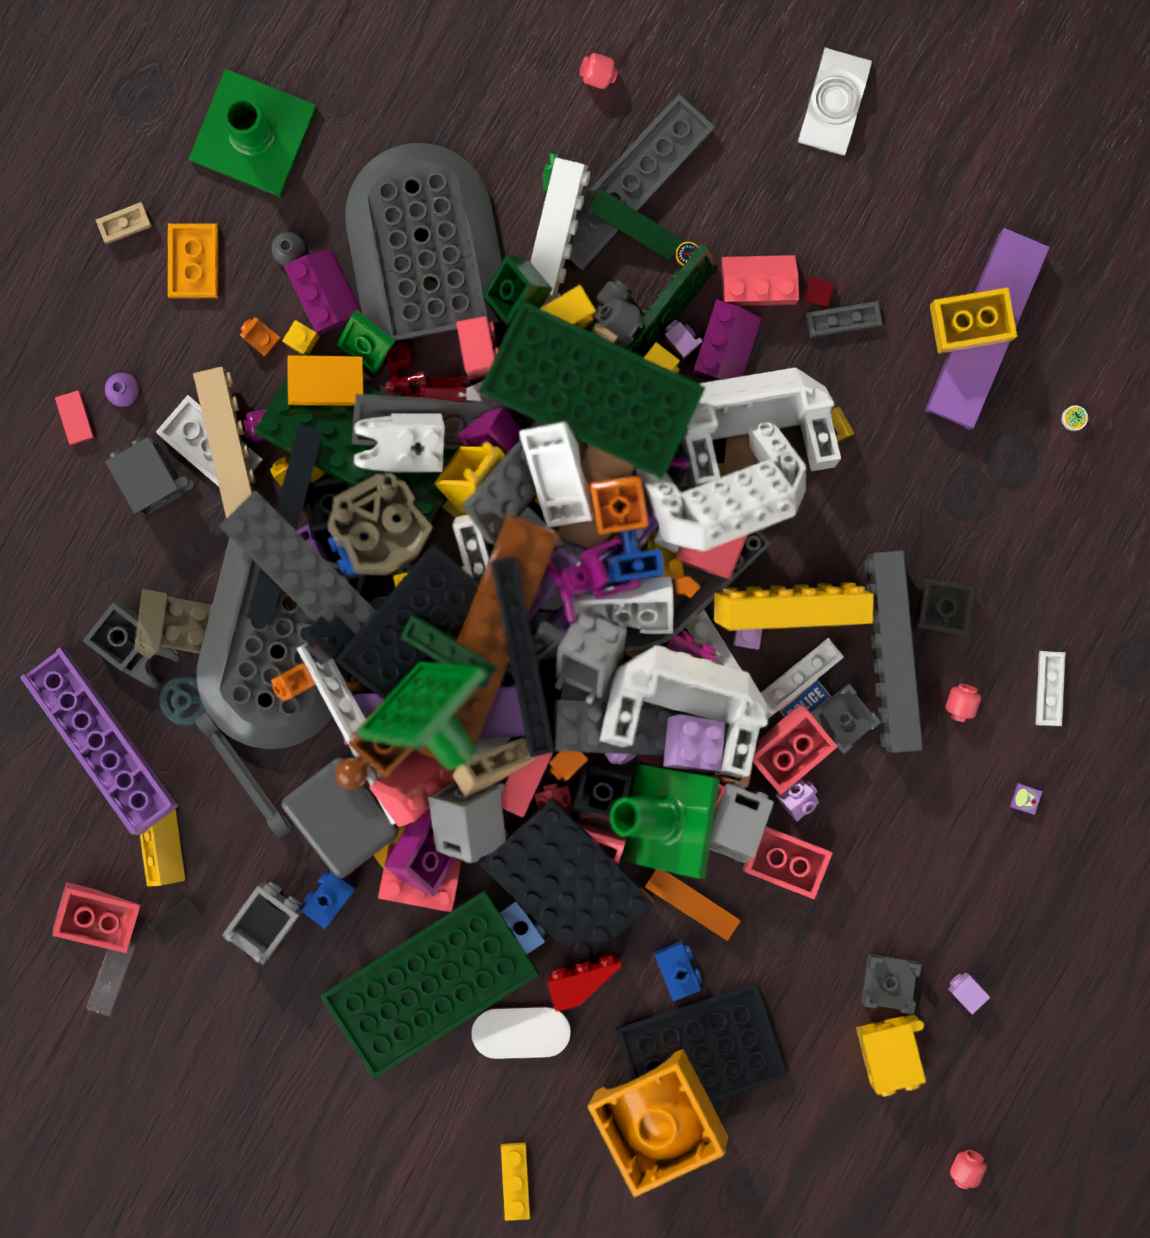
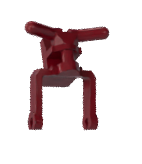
[385,370,469,403]

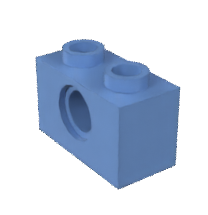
[500,900,546,954]

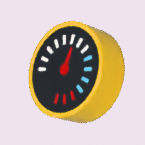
[676,242,698,267]

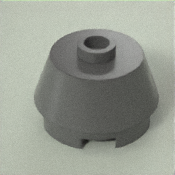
[594,299,644,348]

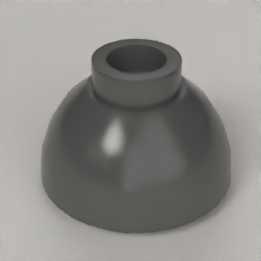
[271,232,306,266]

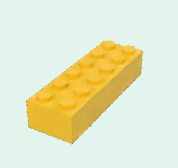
[714,582,873,630]

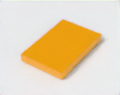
[168,224,218,298]
[287,356,363,406]

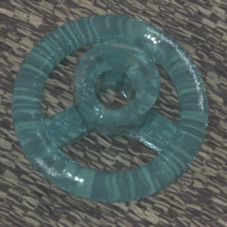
[160,676,206,725]

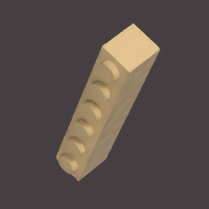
[193,367,259,518]

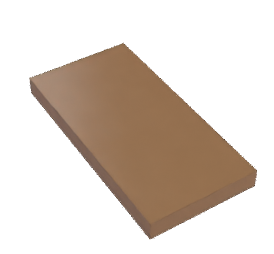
[558,446,635,553]

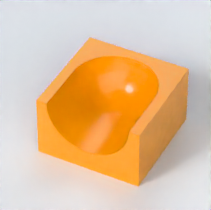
[588,1049,729,1197]

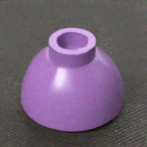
[105,373,139,407]

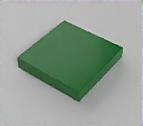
[337,311,395,375]

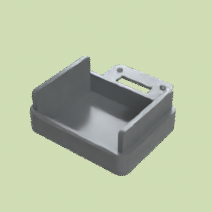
[282,757,399,878]

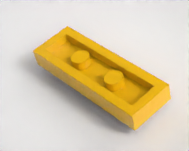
[501,1143,530,1221]

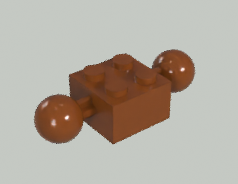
[335,701,415,790]

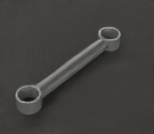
[194,711,293,840]

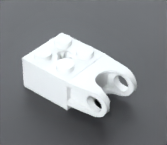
[354,414,444,472]

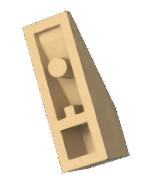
[453,737,536,797]

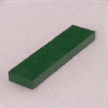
[586,188,682,261]
[401,615,498,688]

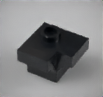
[302,616,355,665]

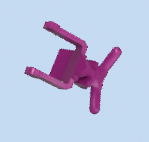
[546,537,642,623]

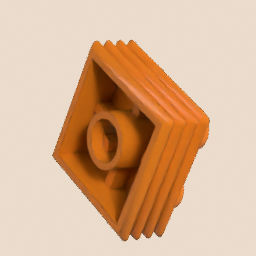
[591,475,648,535]

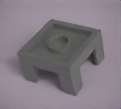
[811,684,881,754]
[861,953,921,1014]

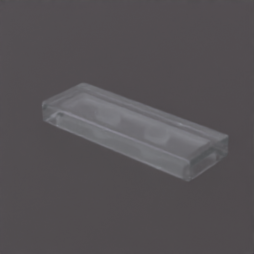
[86,943,136,1016]

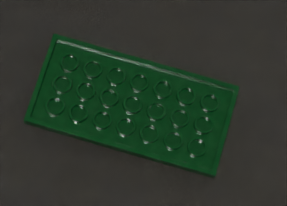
[479,300,706,480]
[254,353,458,524]
[320,890,540,1080]

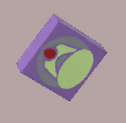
[1010,783,1042,815]

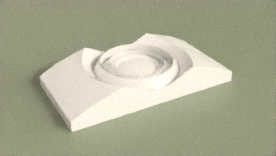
[798,48,872,156]
[519,422,594,527]

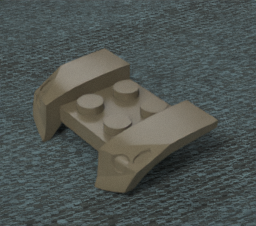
[134,589,212,659]

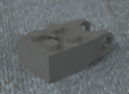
[83,600,181,689]

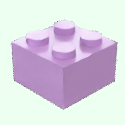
[663,715,725,773]

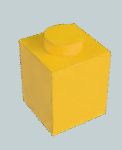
[283,320,320,356]

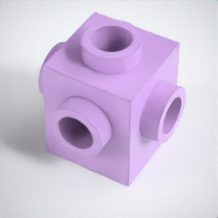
[776,778,819,821]

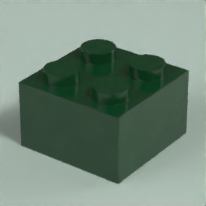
[483,255,553,325]

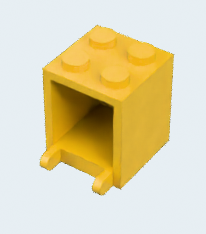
[434,443,506,516]
[856,1014,926,1096]

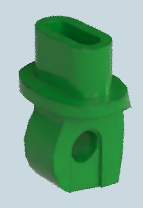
[543,152,560,191]

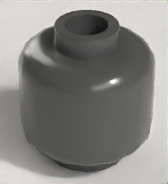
[597,280,633,310]

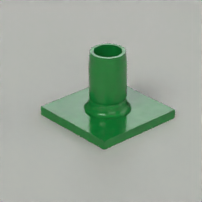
[189,69,317,197]
[356,662,487,770]
[611,764,720,879]

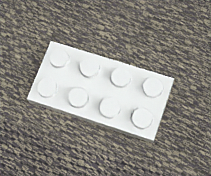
[156,395,263,486]

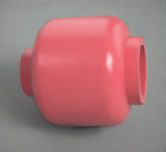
[580,53,618,89]
[945,684,981,722]
[950,1150,987,1189]

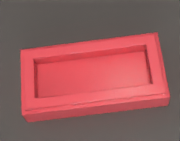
[55,390,95,445]

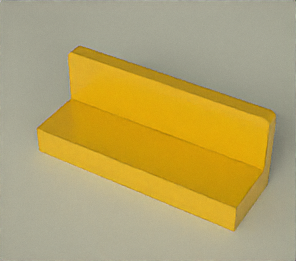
[140,809,185,886]

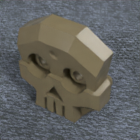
[328,473,432,575]

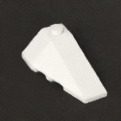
[573,577,673,634]

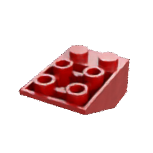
[548,954,621,1012]

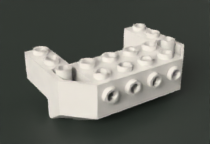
[680,368,841,489]
[636,419,806,551]
[600,646,768,779]

